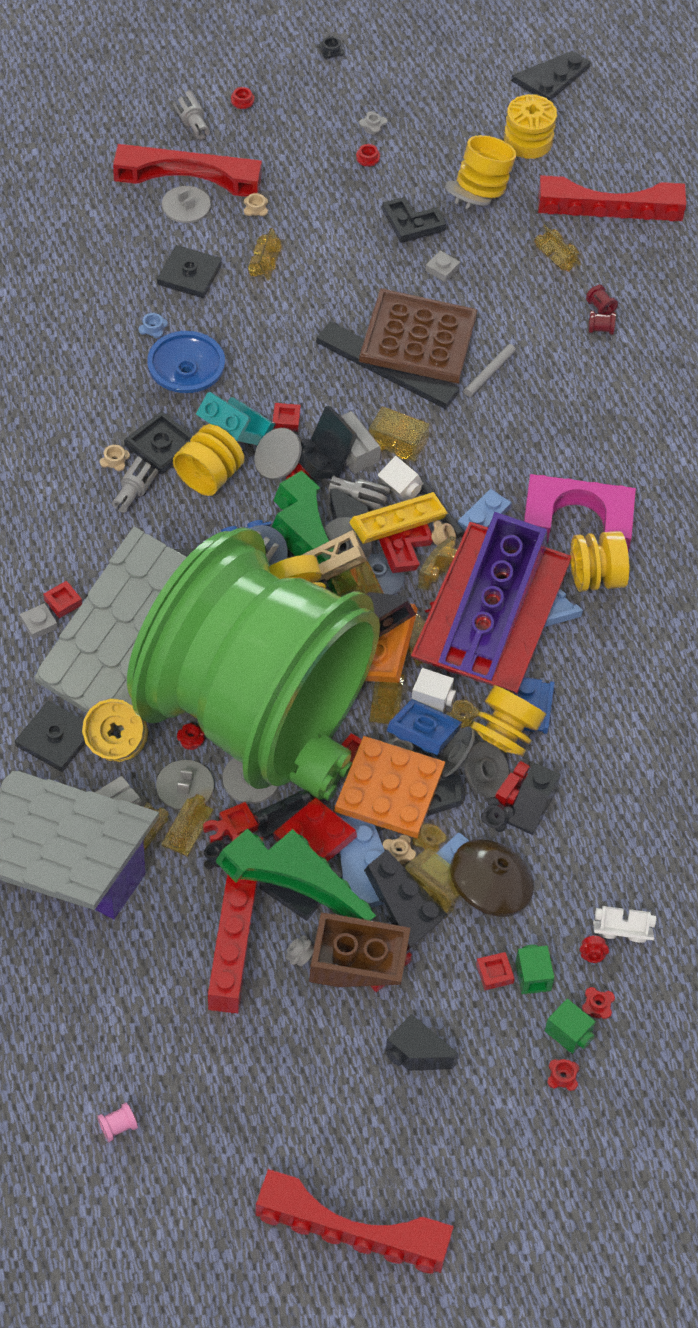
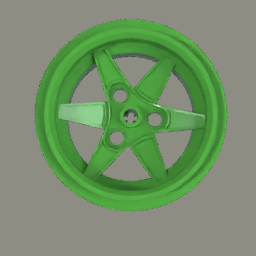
[127,527,380,789]

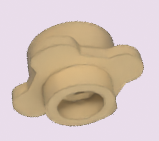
[244,193,268,216]
[100,445,130,471]
[432,521,456,552]
[383,835,416,864]

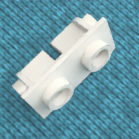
[593,906,656,943]

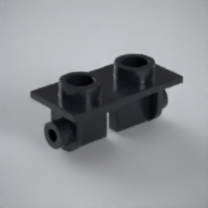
[253,791,311,839]

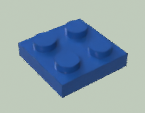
[387,699,462,755]

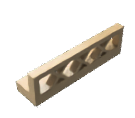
[301,530,367,582]

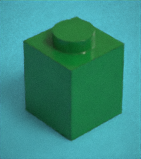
[515,944,554,994]
[545,999,596,1054]

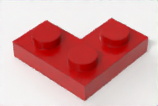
[379,524,433,573]

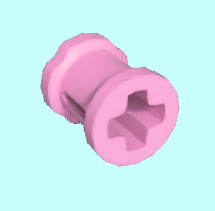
[97,1102,138,1142]

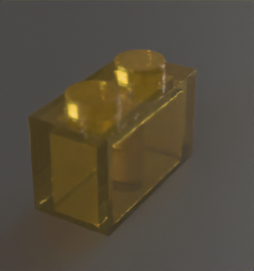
[369,406,430,462]

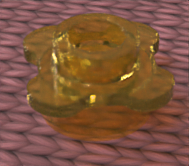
[447,700,479,729]
[412,823,446,856]

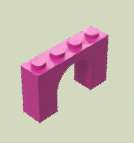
[524,474,636,551]

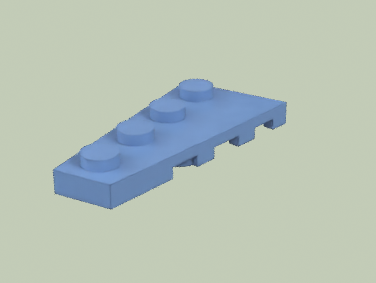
[335,804,385,908]

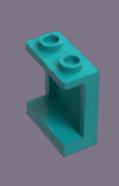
[196,392,275,445]

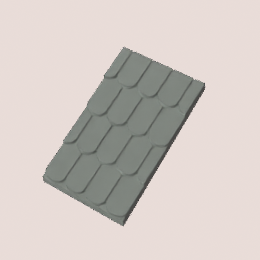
[34,526,187,734]
[0,771,159,920]

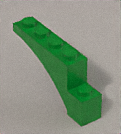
[272,471,360,597]
[215,829,376,921]

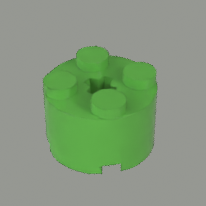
[289,732,352,801]

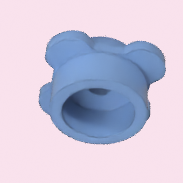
[139,313,167,338]

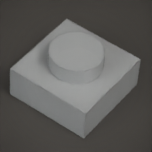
[425,251,460,282]
[20,603,58,640]

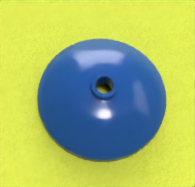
[147,331,225,393]

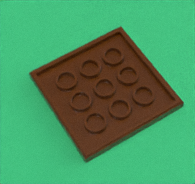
[359,288,478,384]

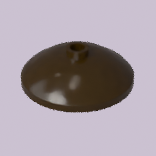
[450,839,534,917]

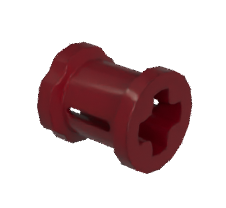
[586,284,618,315]
[588,310,616,335]

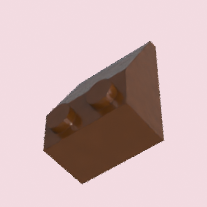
[309,912,410,987]

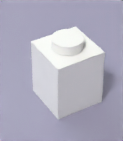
[378,456,423,501]
[412,668,456,713]

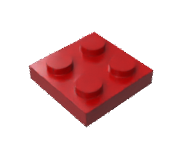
[273,798,357,862]

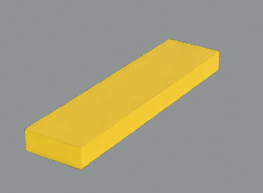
[349,492,447,544]

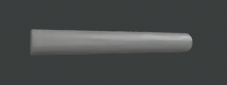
[464,344,516,397]

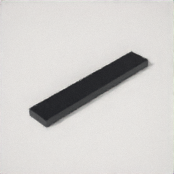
[316,321,460,409]

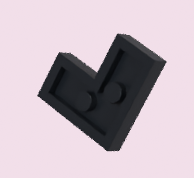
[382,197,446,243]

